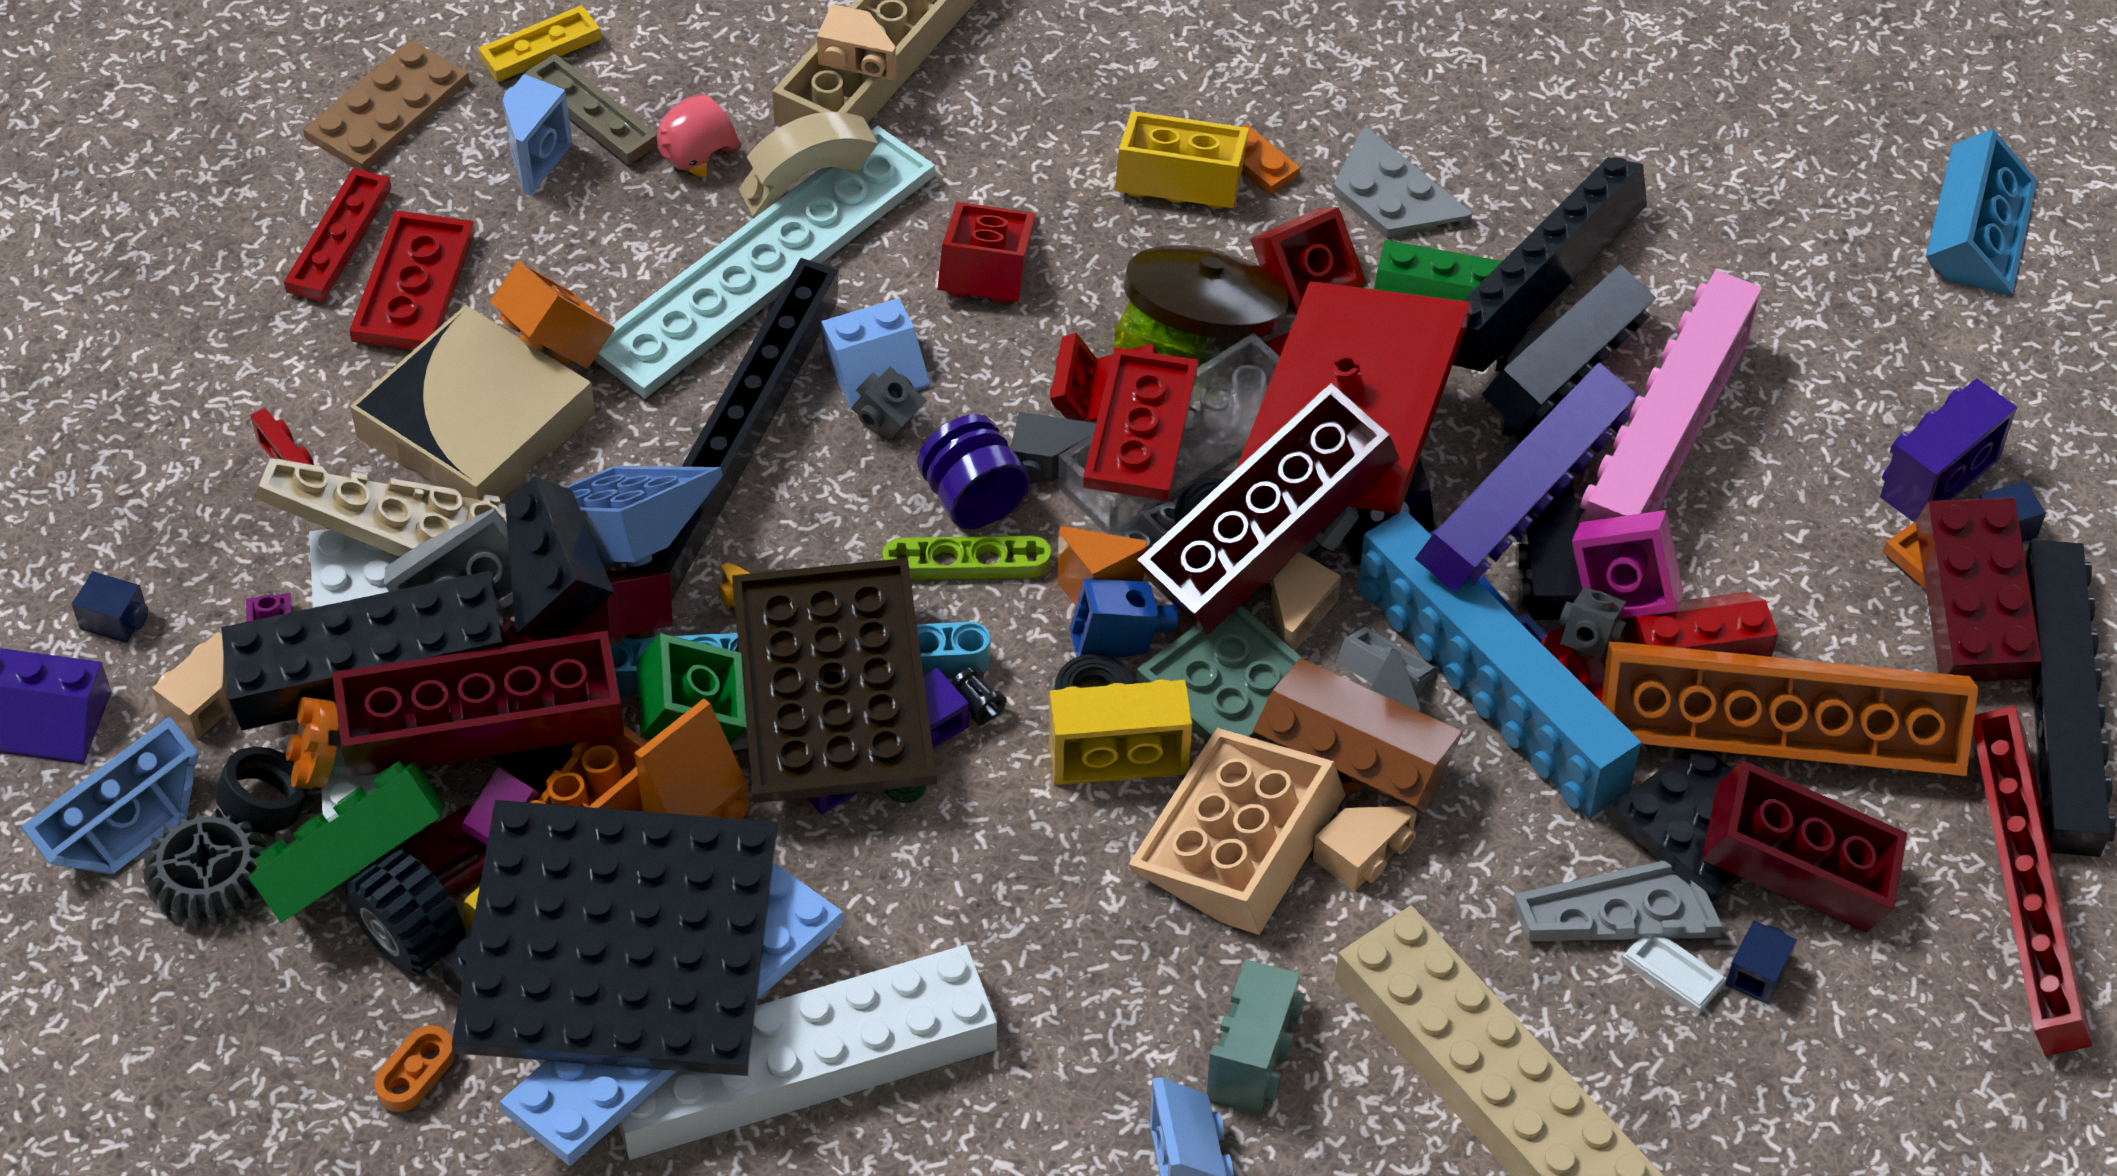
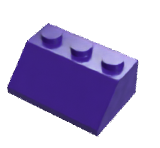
[0,648,112,764]

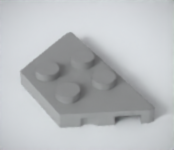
[1332,127,1472,239]

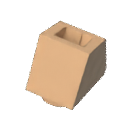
[817,4,896,81]
[152,632,230,740]
[1313,806,1417,891]

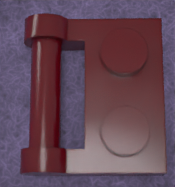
[395,805,487,896]

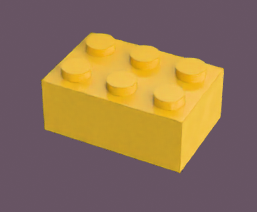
[1049,679,1192,785]

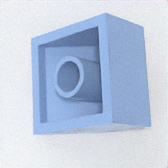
[502,74,573,196]
[821,298,930,411]
[1150,1077,1234,1176]

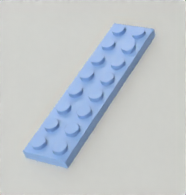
[500,863,844,1166]

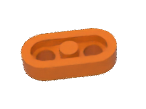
[374,1025,455,1112]

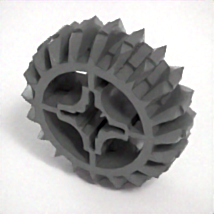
[142,808,267,929]

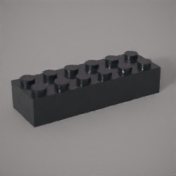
[221,571,507,731]

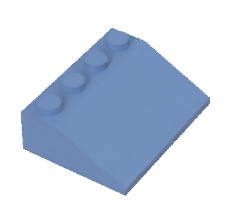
[566,466,723,567]

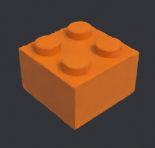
[490,260,615,369]

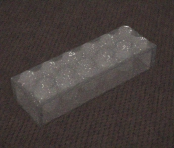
[1058,333,1280,535]

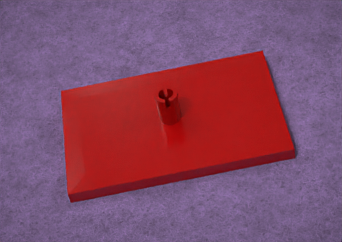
[1236,281,1472,514]

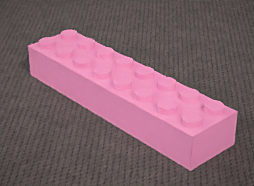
[1578,270,1762,526]

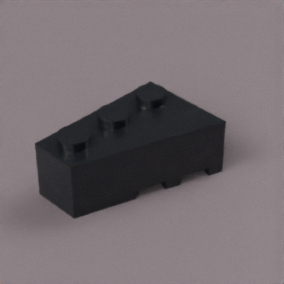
[505,476,614,641]

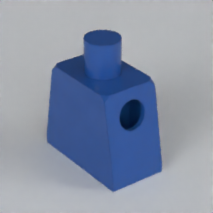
[1069,578,1178,658]

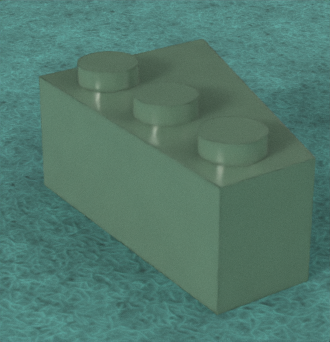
[1207,959,1306,1116]

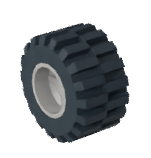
[345,848,465,976]

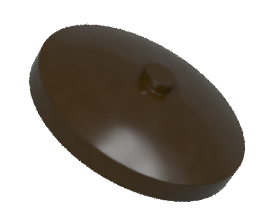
[1123,245,1289,340]

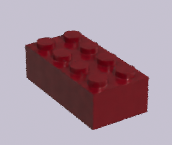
[1915,497,2042,681]
[1701,760,1907,932]

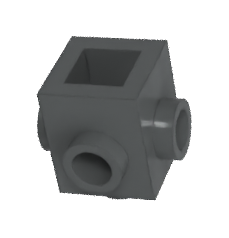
[851,366,927,442]
[1558,587,1627,659]

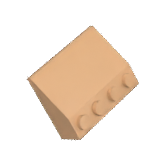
[1128,728,1345,935]

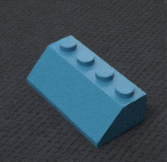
[1926,129,2037,295]

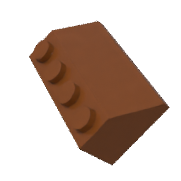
[1253,658,1463,814]

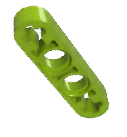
[882,536,1051,580]

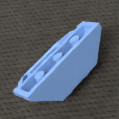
[20,716,198,874]

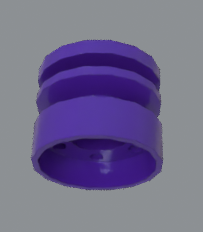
[917,414,1031,530]

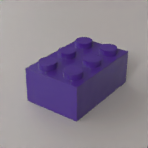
[1880,378,2017,522]

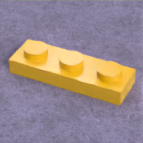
[478,5,601,83]

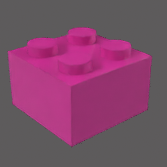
[1572,510,1683,618]

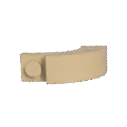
[738,112,878,217]

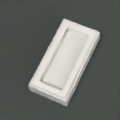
[1621,937,1727,1015]

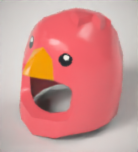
[657,93,742,177]

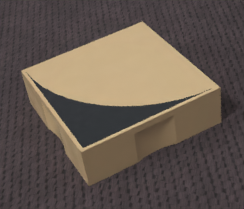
[350,305,596,501]

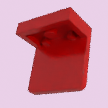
[1050,332,1158,423]

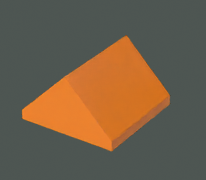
[1058,526,1147,606]

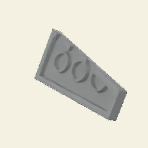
[1513,861,1723,941]

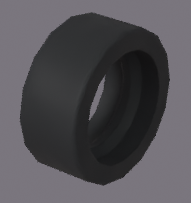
[215,746,309,833]

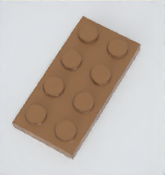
[303,40,470,171]

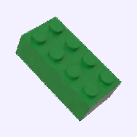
[248,760,446,923]

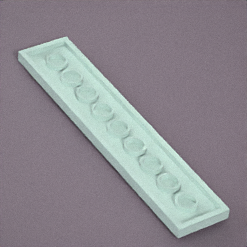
[594,125,935,399]

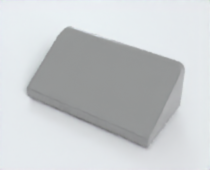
[1335,627,1438,696]

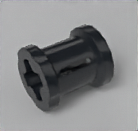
[952,666,1007,725]

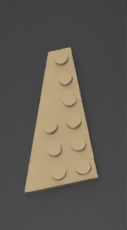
[253,458,507,558]

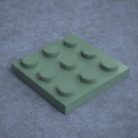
[1136,605,1303,742]

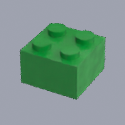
[636,633,747,746]

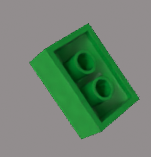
[1374,240,1502,301]

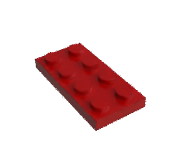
[349,210,475,350]
[1083,347,1198,501]

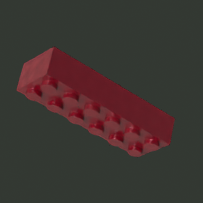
[1138,383,1400,636]
[332,630,624,778]

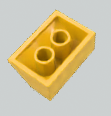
[1115,111,1249,209]

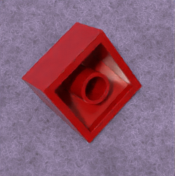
[1250,207,1367,314]

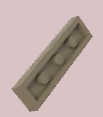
[525,53,658,165]

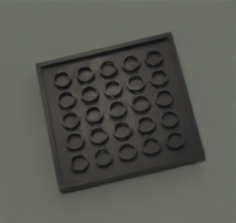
[452,800,777,1076]

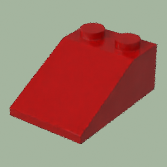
[937,202,1036,304]

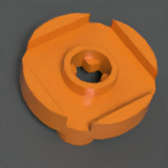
[286,697,338,790]

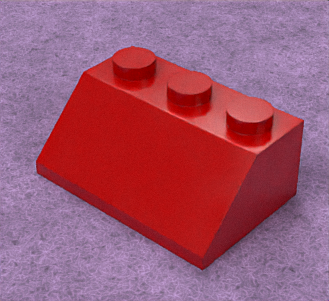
[1621,592,1778,657]

